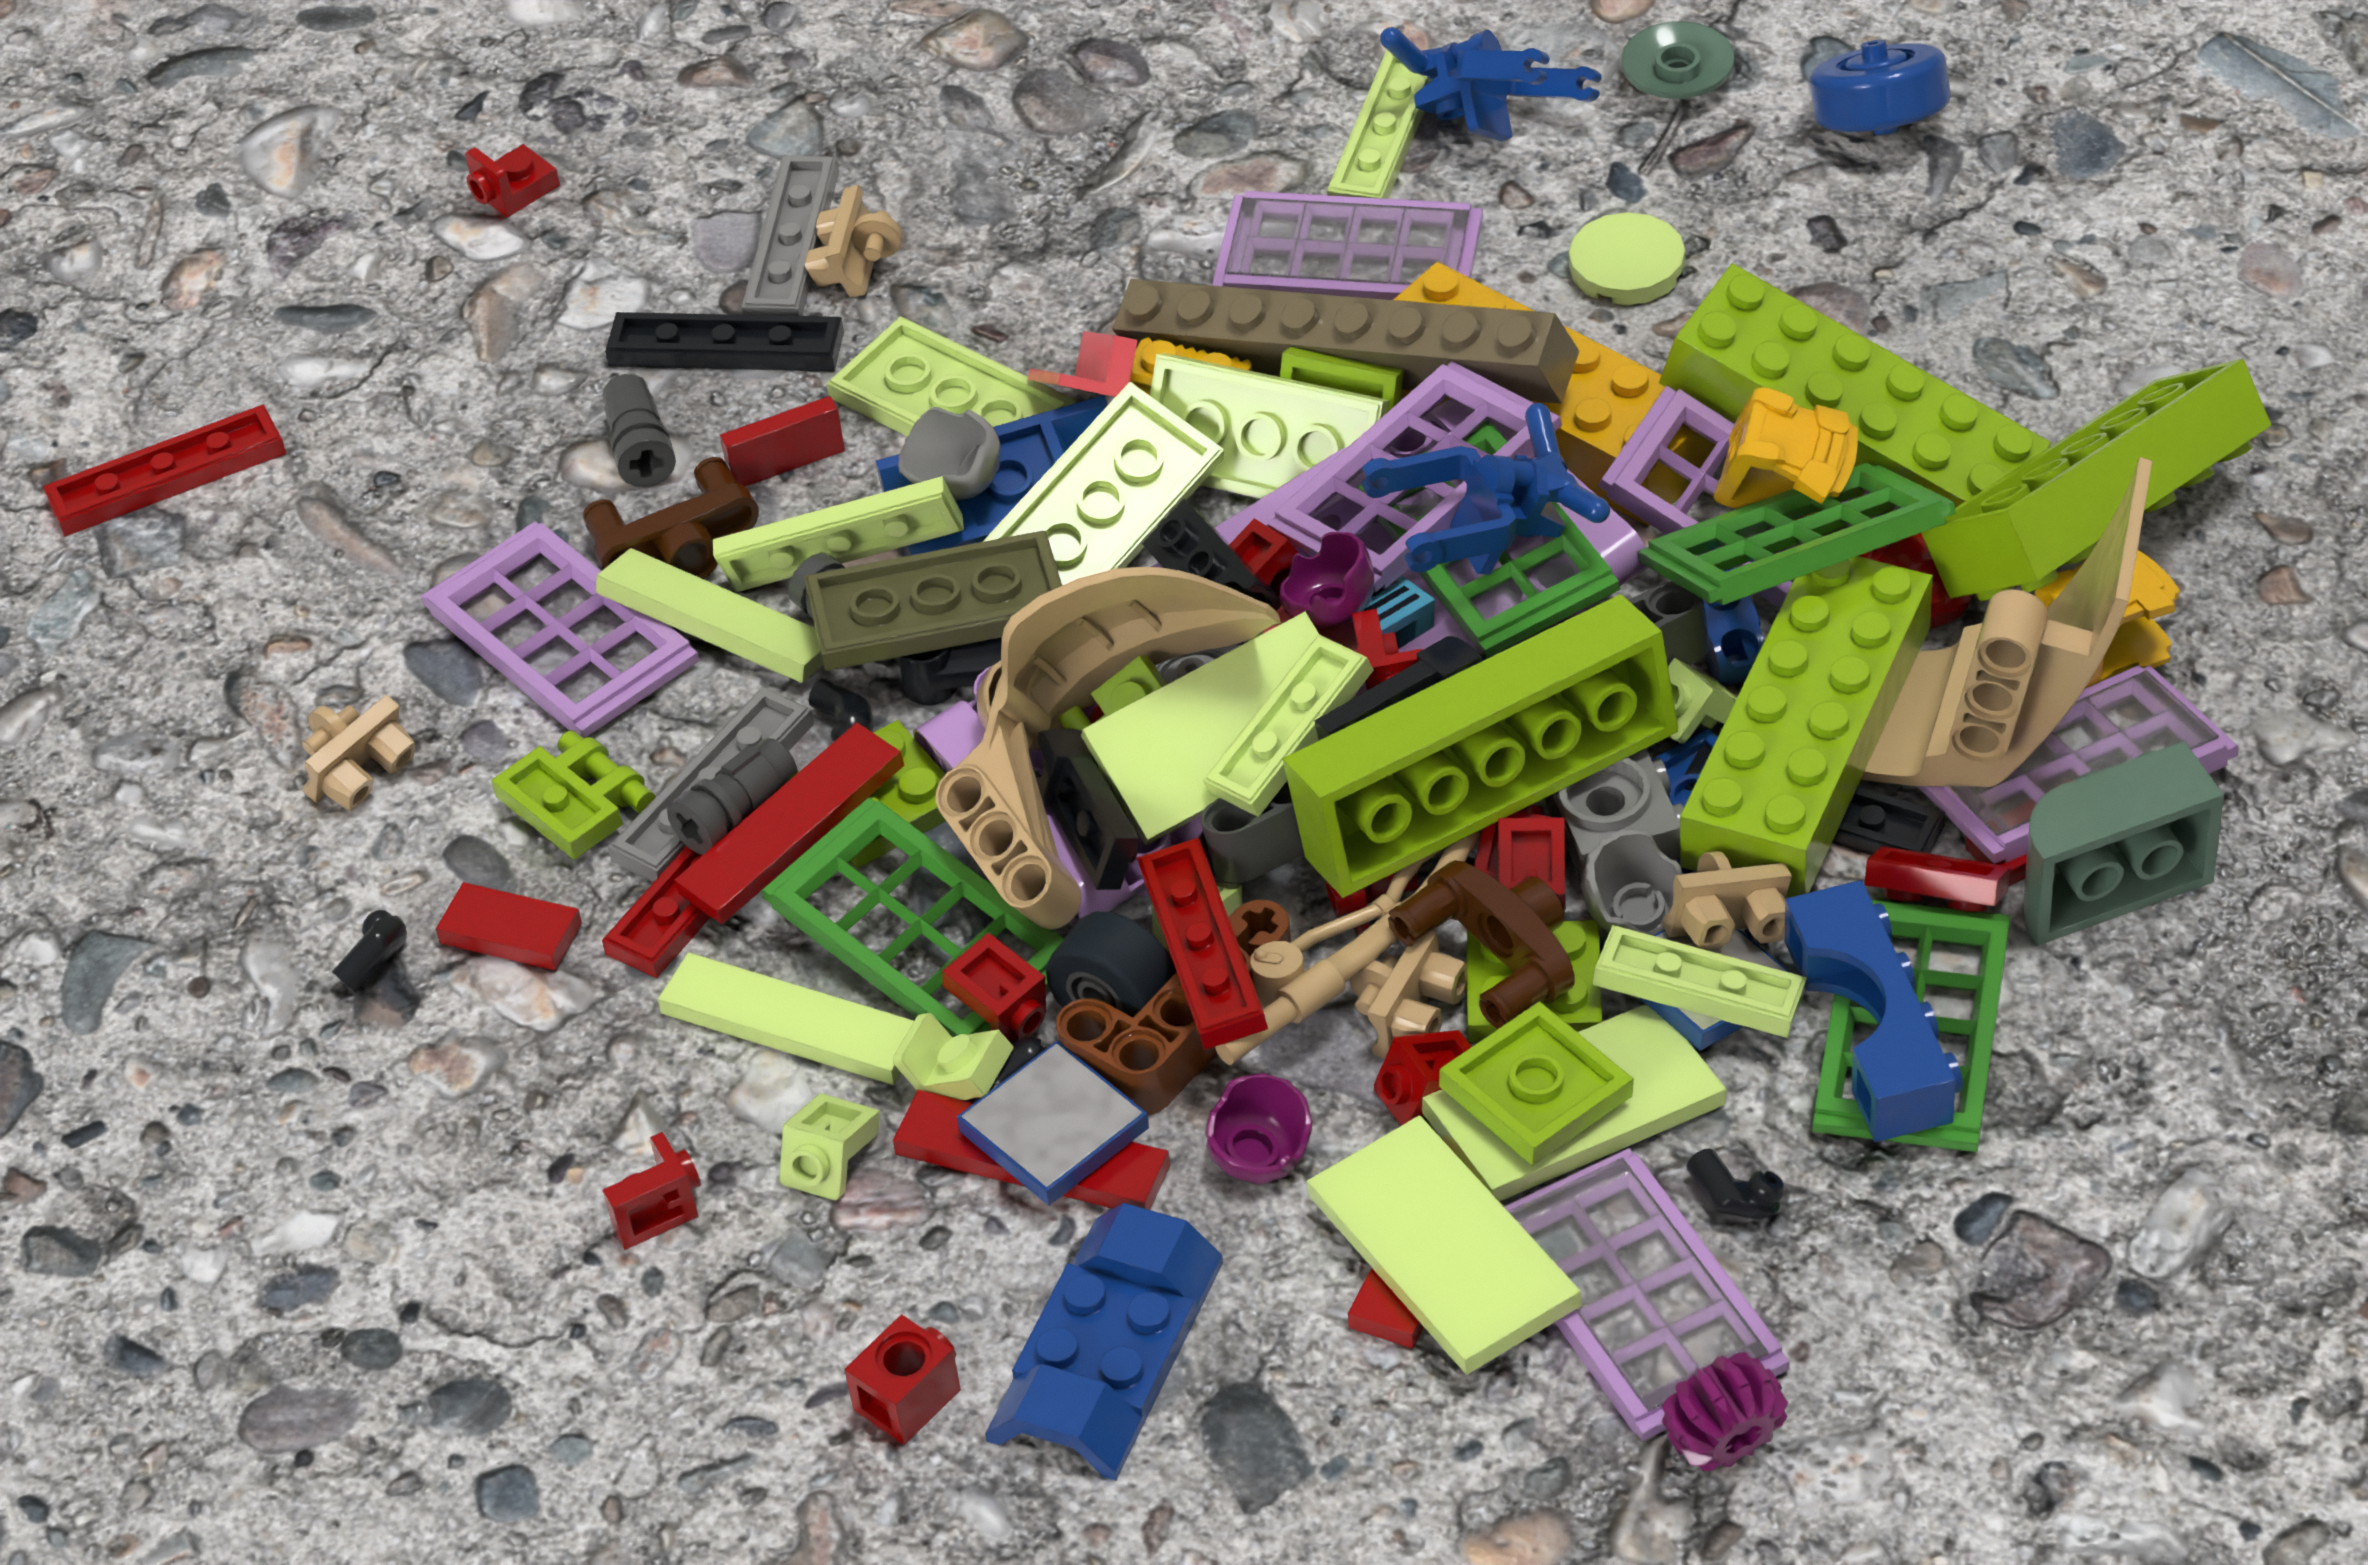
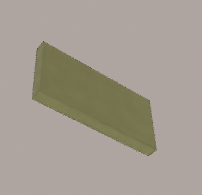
[804,530,1062,671]

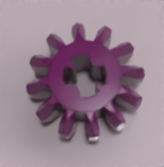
[1662,1352,1788,1472]

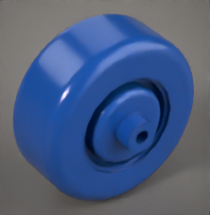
[1809,40,1951,135]

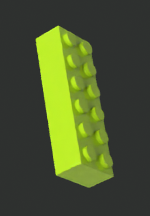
[1659,263,2052,513]
[1921,358,2272,601]
[1680,556,1933,897]
[1282,594,1679,898]

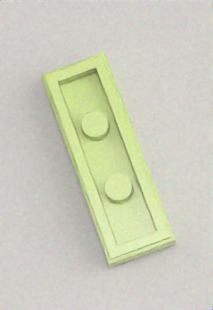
[1203,634,1374,817]
[1592,925,1807,1038]

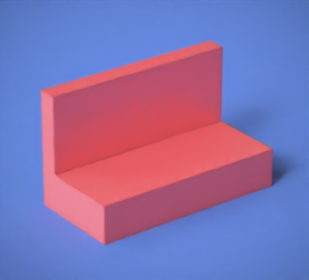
[1027,331,1138,397]

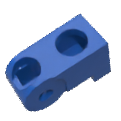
[1703,567,1764,686]

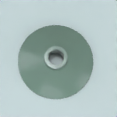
[1622,21,1734,99]

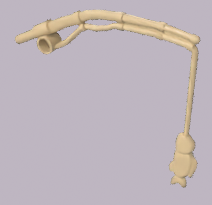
[1215,830,1480,1065]

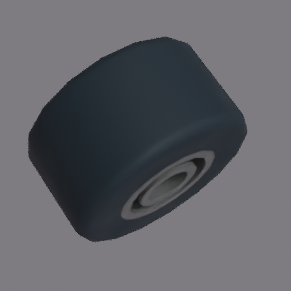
[1046,911,1175,1017]

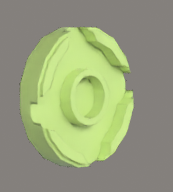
[1569,212,1685,306]

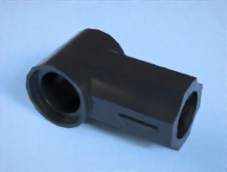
[898,637,1002,706]

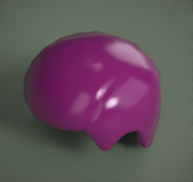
[1280,532,1375,629]
[1205,1073,1313,1185]

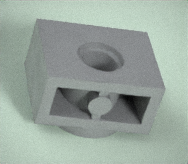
[1545,748,1684,886]

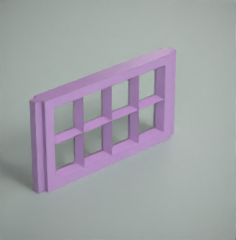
[1267,361,1562,592]
[1598,386,1878,608]

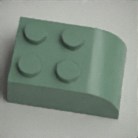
[2023,741,2224,946]

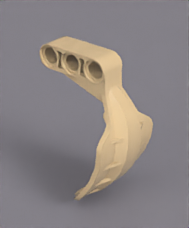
[936,567,1281,930]

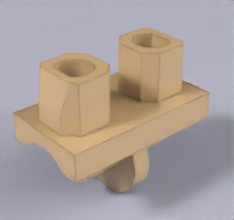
[805,185,903,298]
[302,694,415,811]
[1662,851,1792,950]
[1349,931,1468,1059]

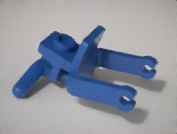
[1380,27,1602,142]
[1361,403,1610,575]

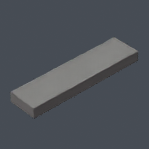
[742,155,839,316]
[608,686,814,882]

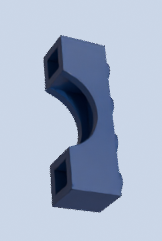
[1784,880,1963,1142]

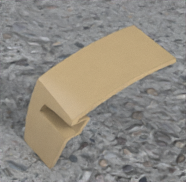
[1861,457,2152,788]

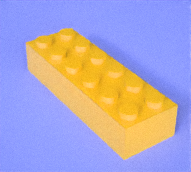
[1393,262,1716,526]

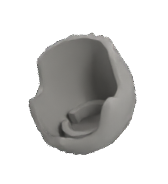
[898,407,1001,501]
[1581,829,1682,936]

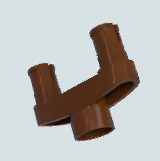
[583,457,759,579]
[1388,860,1575,1029]

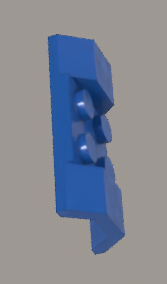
[876,395,1108,556]
[985,1203,1223,1481]

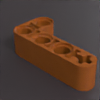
[1056,900,1291,1116]

